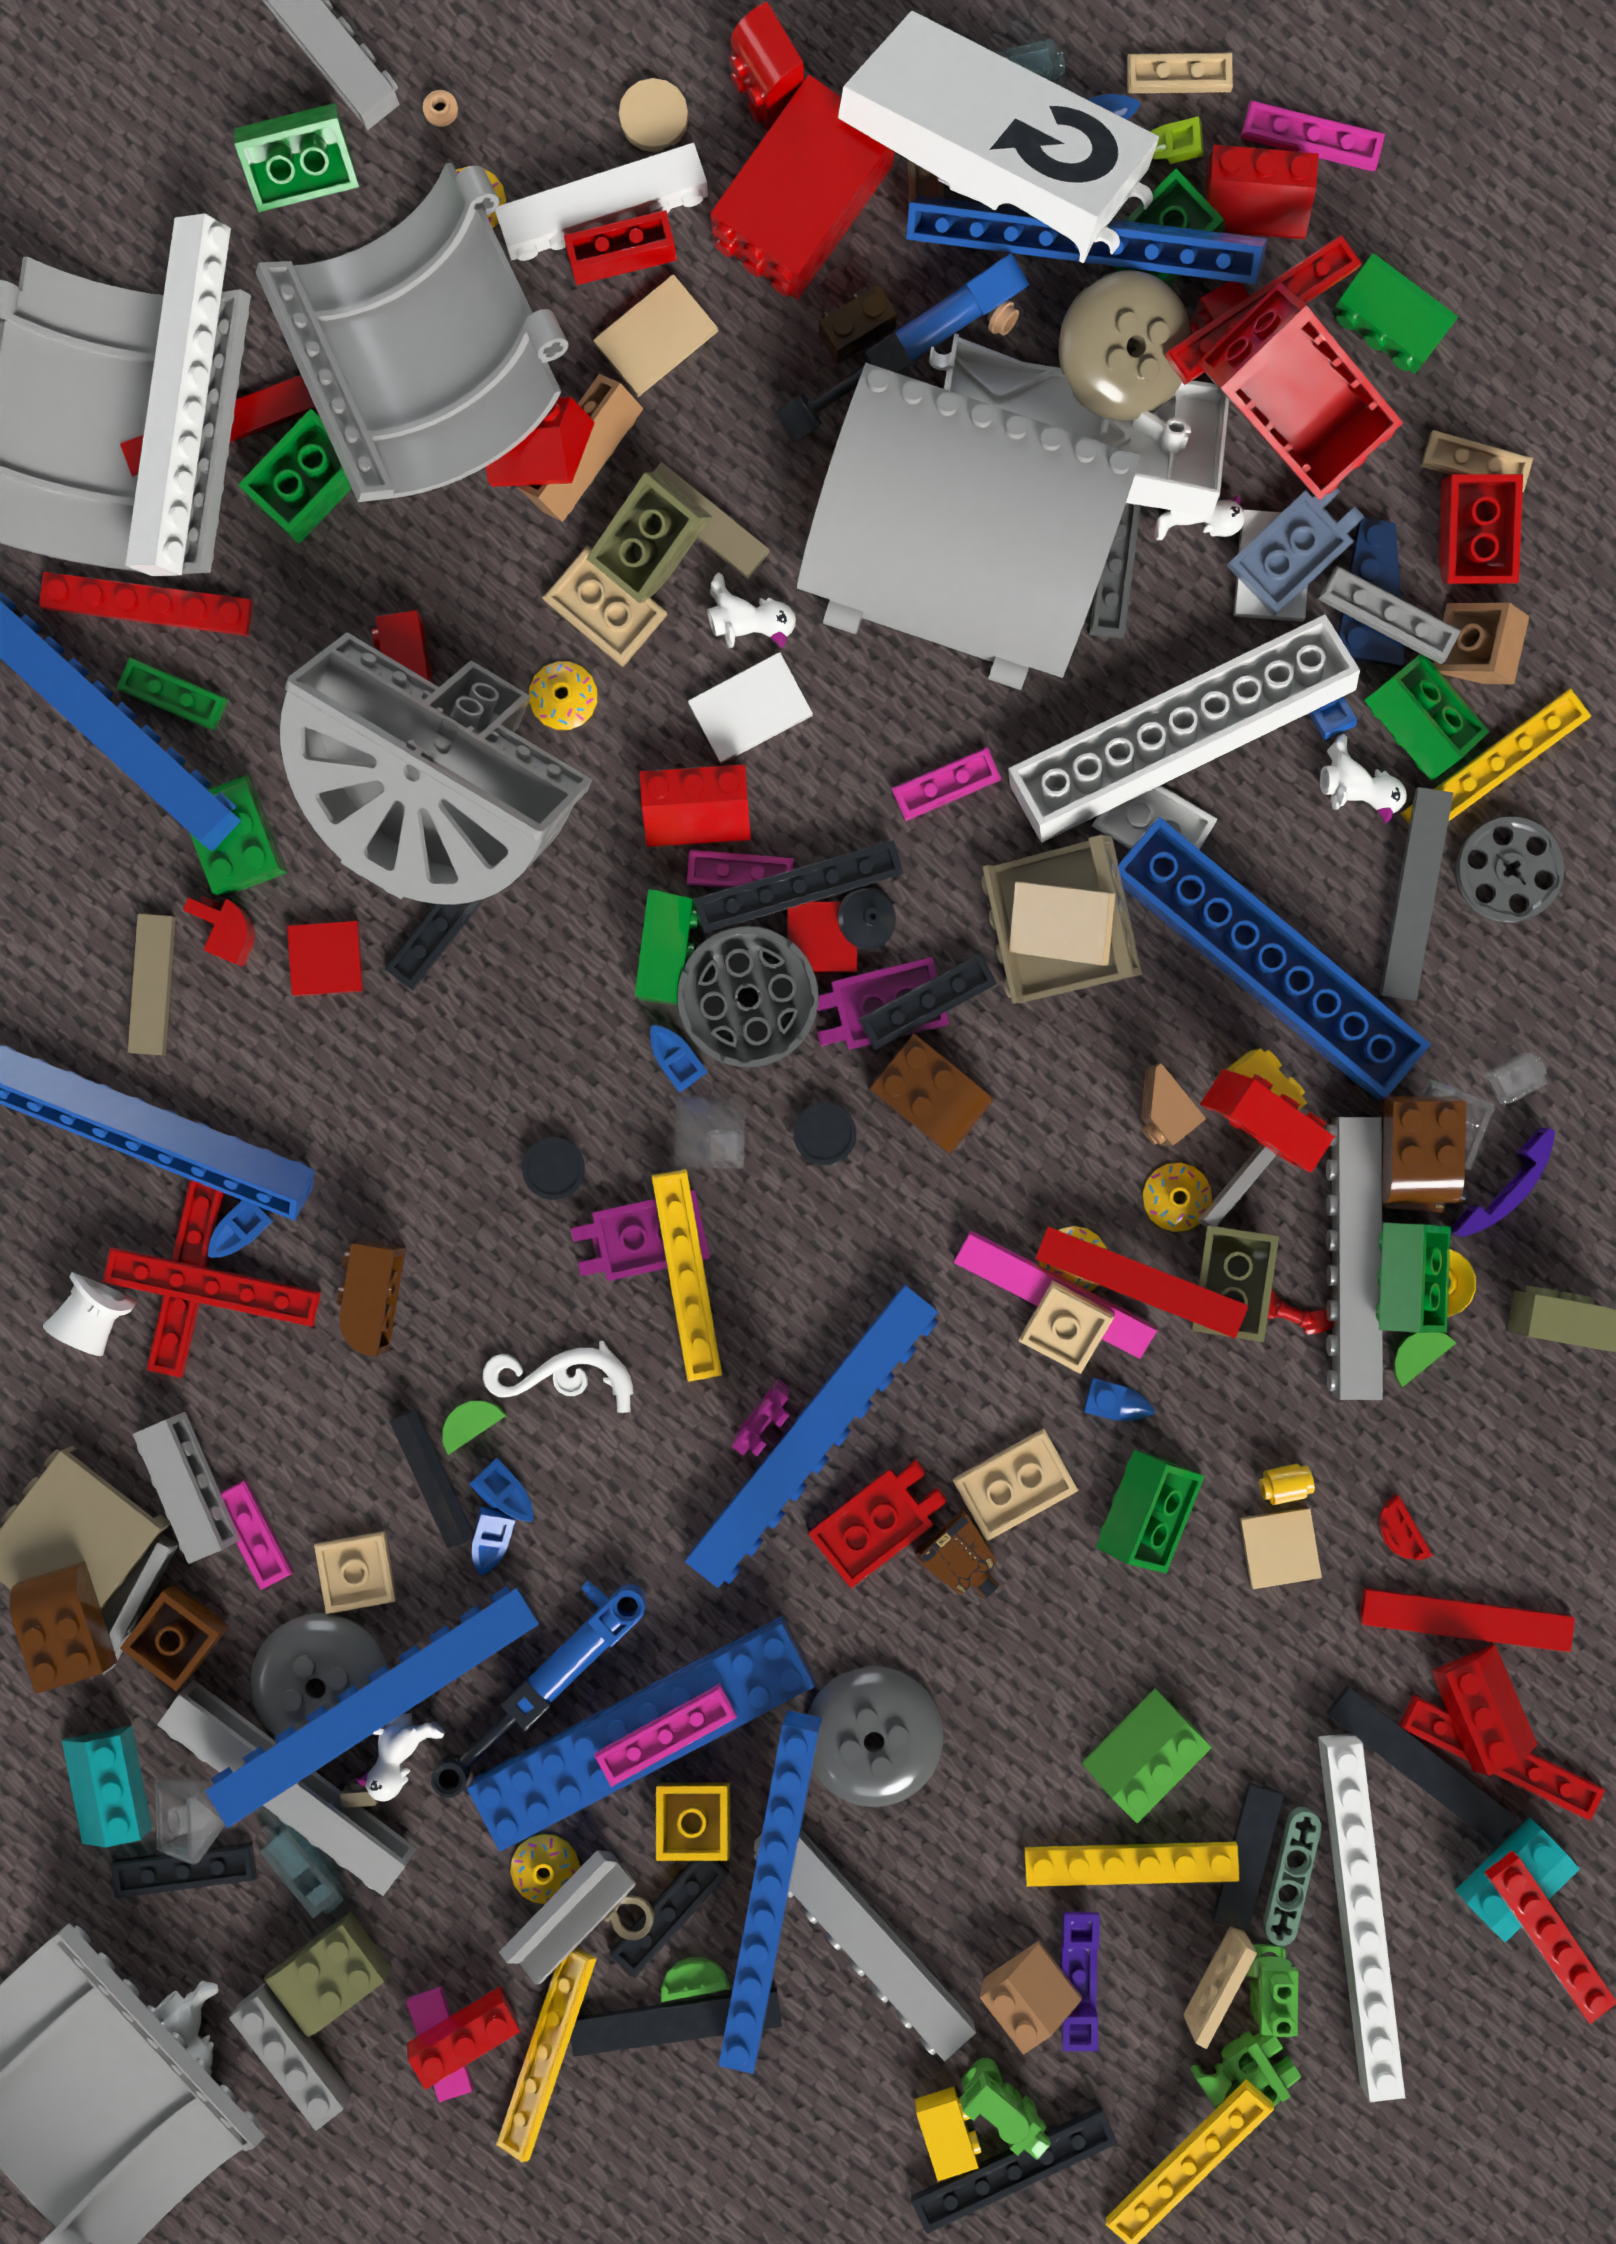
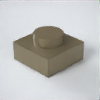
[340,1779,378,1808]

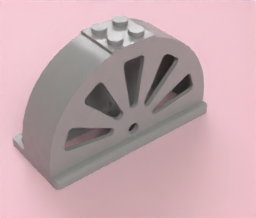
[280,632,592,904]

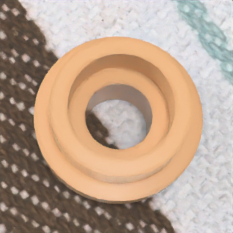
[423,90,458,127]
[987,300,1019,336]

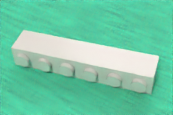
[495,143,708,261]

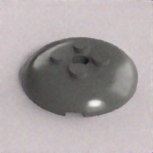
[677,926,819,1068]
[250,1613,390,1737]
[807,1665,944,1807]

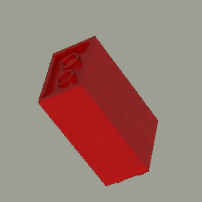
[710,75,895,300]
[1197,282,1403,500]

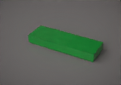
[116,657,228,731]

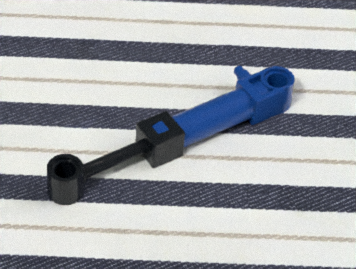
[775,253,1030,443]
[431,1581,647,1798]

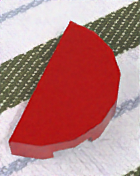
[1379,1494,1433,1560]

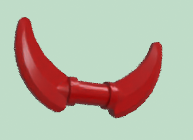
[1268,1289,1334,1334]

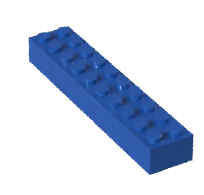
[1118,817,1431,1100]
[467,1616,815,1852]

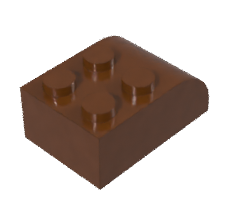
[869,1034,994,1155]
[1382,1096,1467,1203]
[336,1241,406,1357]
[9,1561,118,1694]

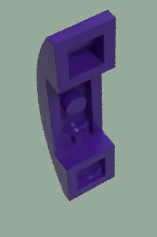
[1451,1127,1555,1237]
[1060,1912,1100,2051]

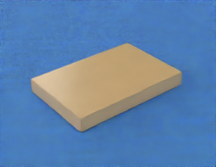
[593,274,718,397]
[543,545,667,667]
[1009,882,1115,966]
[952,1428,1078,1541]
[1183,1926,1257,2049]

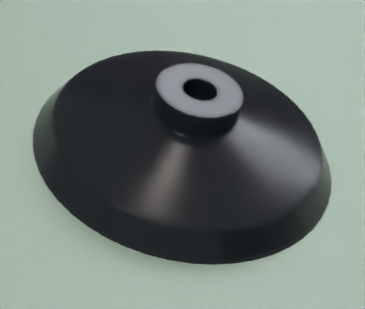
[838,887,896,949]
[794,1103,857,1165]
[522,1137,585,1200]

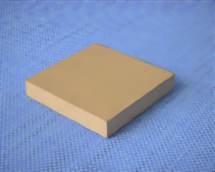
[1019,1280,1115,1374]
[1239,1507,1322,1589]
[314,1531,397,1614]

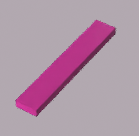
[954,1230,1157,1359]

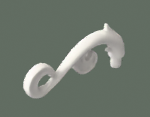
[483,1340,633,1413]

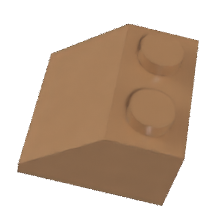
[1433,603,1529,684]
[1140,1063,1206,1146]
[980,1941,1082,2055]

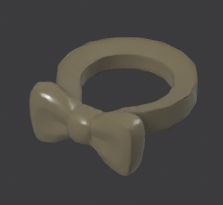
[604,1894,654,1941]

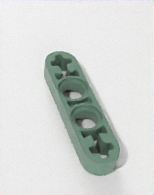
[1263,1807,1321,1946]

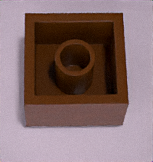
[120,1583,230,1691]

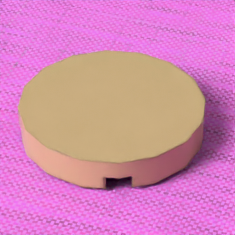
[619,78,689,152]

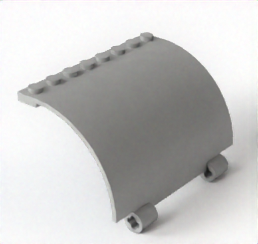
[256,163,568,502]
[0,257,251,574]
[797,363,1141,690]
[0,1923,265,2244]

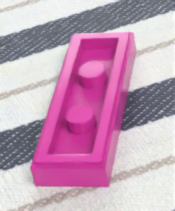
[891,747,1001,821]
[687,850,794,889]
[221,1480,294,1590]
[407,1986,474,2102]

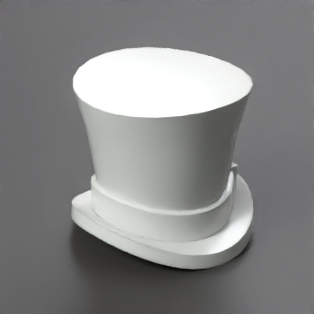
[43,1272,136,1356]

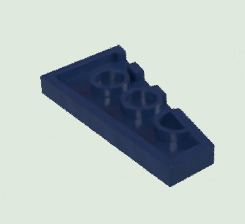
[1337,517,1405,668]

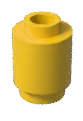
[1259,1464,1315,1505]

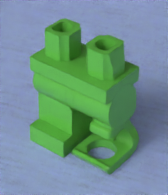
[1246,1944,1298,2037]
[1191,2030,1301,2109]
[960,2058,1051,2160]

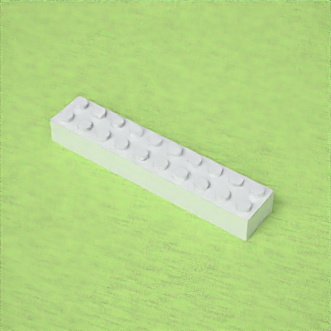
[1008,615,1360,843]

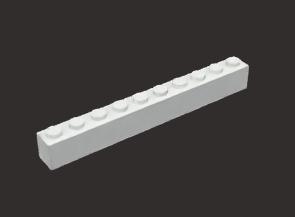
[125,213,231,576]
[1318,1733,1405,2102]

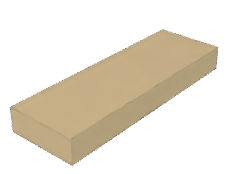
[1127,53,1233,93]
[1421,430,1533,492]

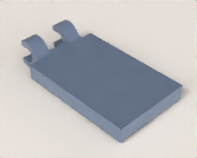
[1227,488,1364,616]

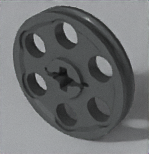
[1455,817,1564,923]

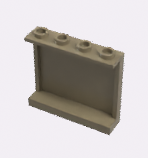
[981,835,1142,1004]
[0,1446,171,1612]

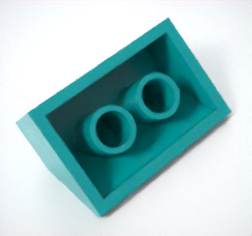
[62,1725,152,1847]
[1455,1817,1580,1942]

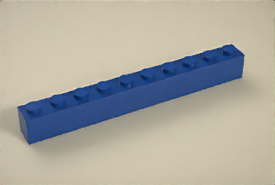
[906,195,1267,284]
[0,592,241,851]
[0,1045,315,1221]
[685,1284,939,1588]
[205,1586,540,1829]
[718,1710,822,2074]

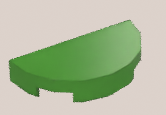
[1393,1332,1456,1387]
[443,1400,507,1455]
[661,1957,731,2002]

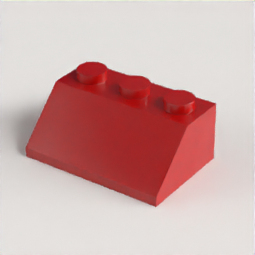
[1204,145,1319,239]
[485,396,595,487]
[640,765,751,847]
[1431,1644,1538,1776]

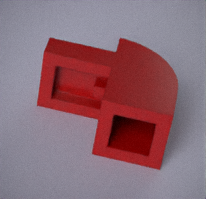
[183,896,255,967]

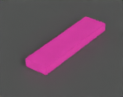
[1240,100,1385,172]
[594,1684,737,1787]

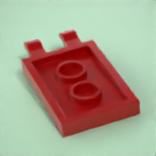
[808,1459,946,1588]

